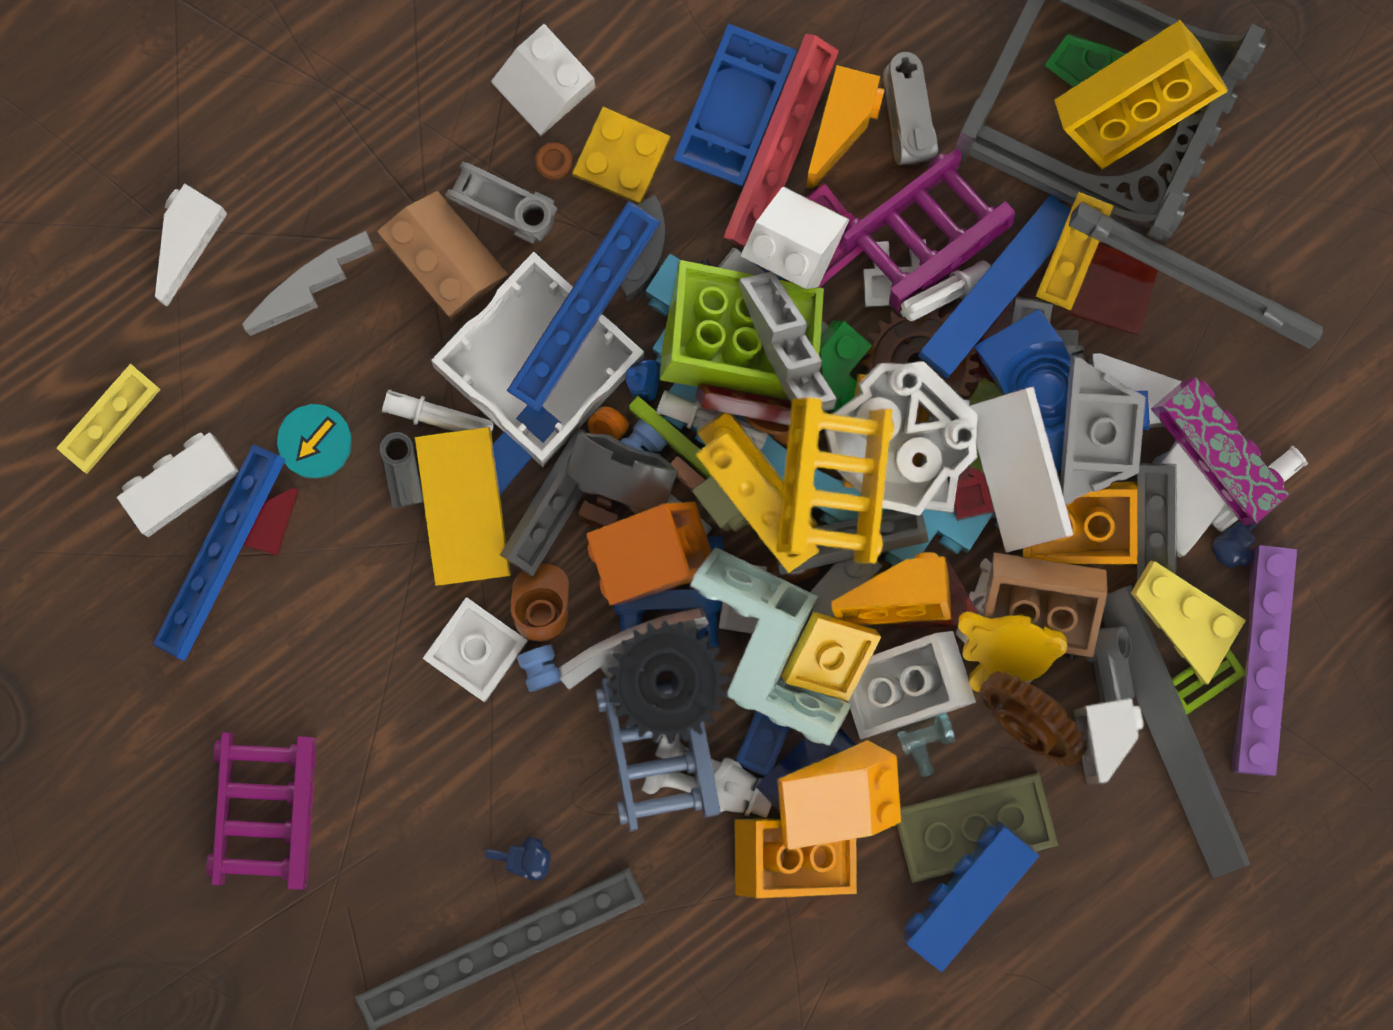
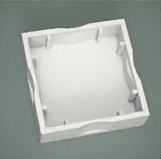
[431,252,644,467]

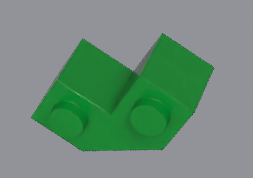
[819,320,872,414]

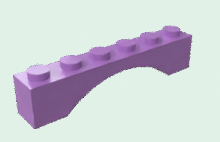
[1231,545,1297,776]

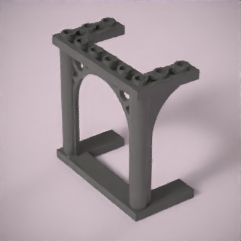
[954,0,1266,245]

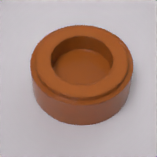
[535,142,573,181]

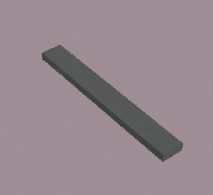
[1102,585,1250,878]
[355,868,646,1030]

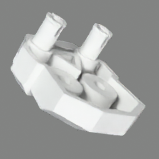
[824,361,978,516]

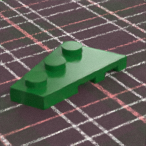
[1045,34,1127,87]

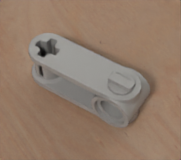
[883,52,938,165]
[445,162,557,244]
[799,559,883,638]

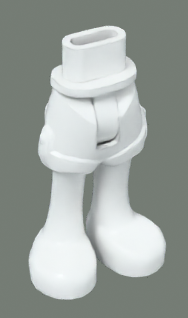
[642,733,777,818]

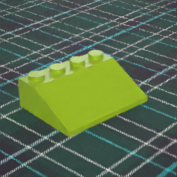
[659,260,824,400]

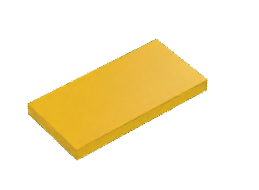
[415,427,511,586]

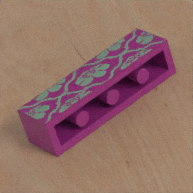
[1151,377,1290,525]

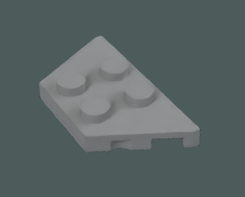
[1060,356,1146,504]

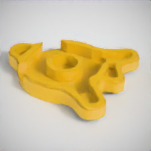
[958,612,1067,692]

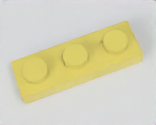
[57,364,161,474]

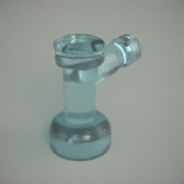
[898,713,956,777]

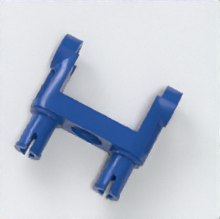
[614,536,723,647]

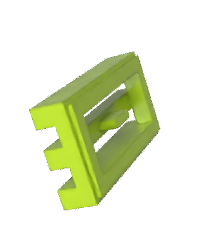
[1172,649,1245,714]

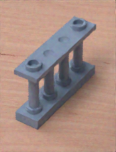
[595,674,721,832]

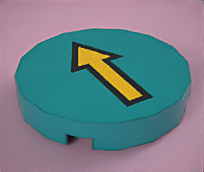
[277,404,352,479]

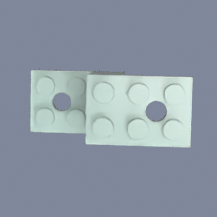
[690,547,852,746]

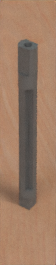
[1069,202,1323,349]

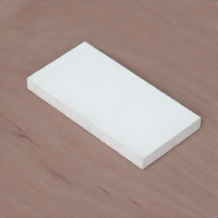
[970,387,1073,553]

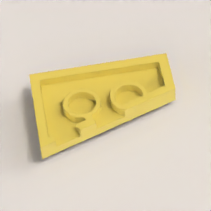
[1131,561,1246,685]

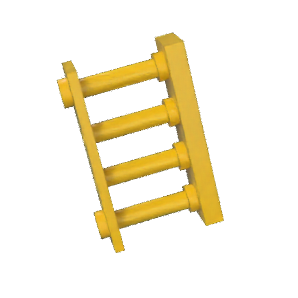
[776,397,894,563]
[696,412,820,573]

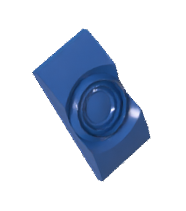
[674,24,797,188]
[974,309,1071,472]

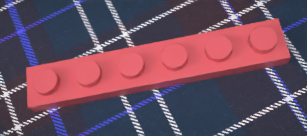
[723,34,839,249]

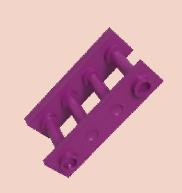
[841,149,1015,314]
[206,733,317,890]

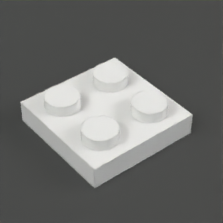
[423,597,528,702]

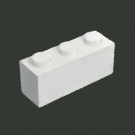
[117,432,239,537]

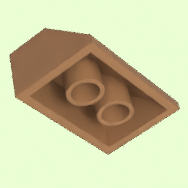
[377,191,509,322]
[983,552,1107,657]

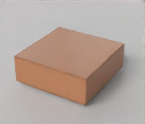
[671,456,705,492]

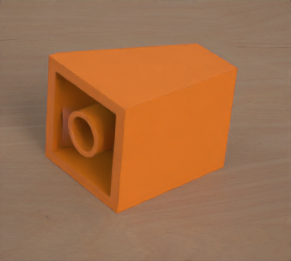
[586,502,712,606]

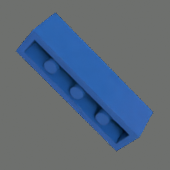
[903,821,1039,973]

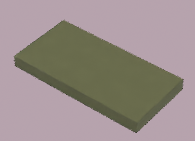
[896,772,1058,883]

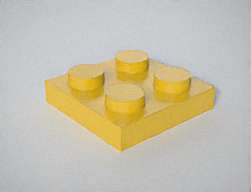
[573,107,671,204]
[781,611,881,701]

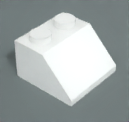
[491,24,595,136]
[741,187,850,289]

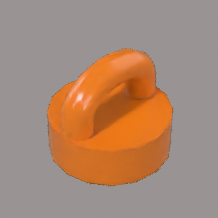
[588,406,629,441]

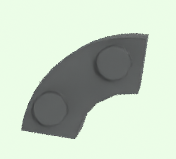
[619,195,666,302]
[566,433,677,513]

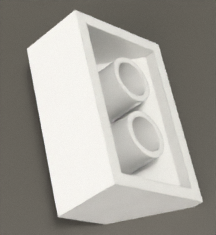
[1073,699,1143,785]

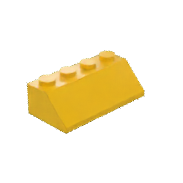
[1054,20,1228,169]

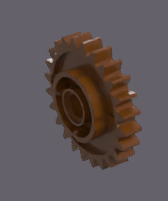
[860,308,981,398]
[979,671,1088,767]

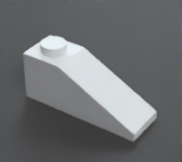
[155,183,227,306]

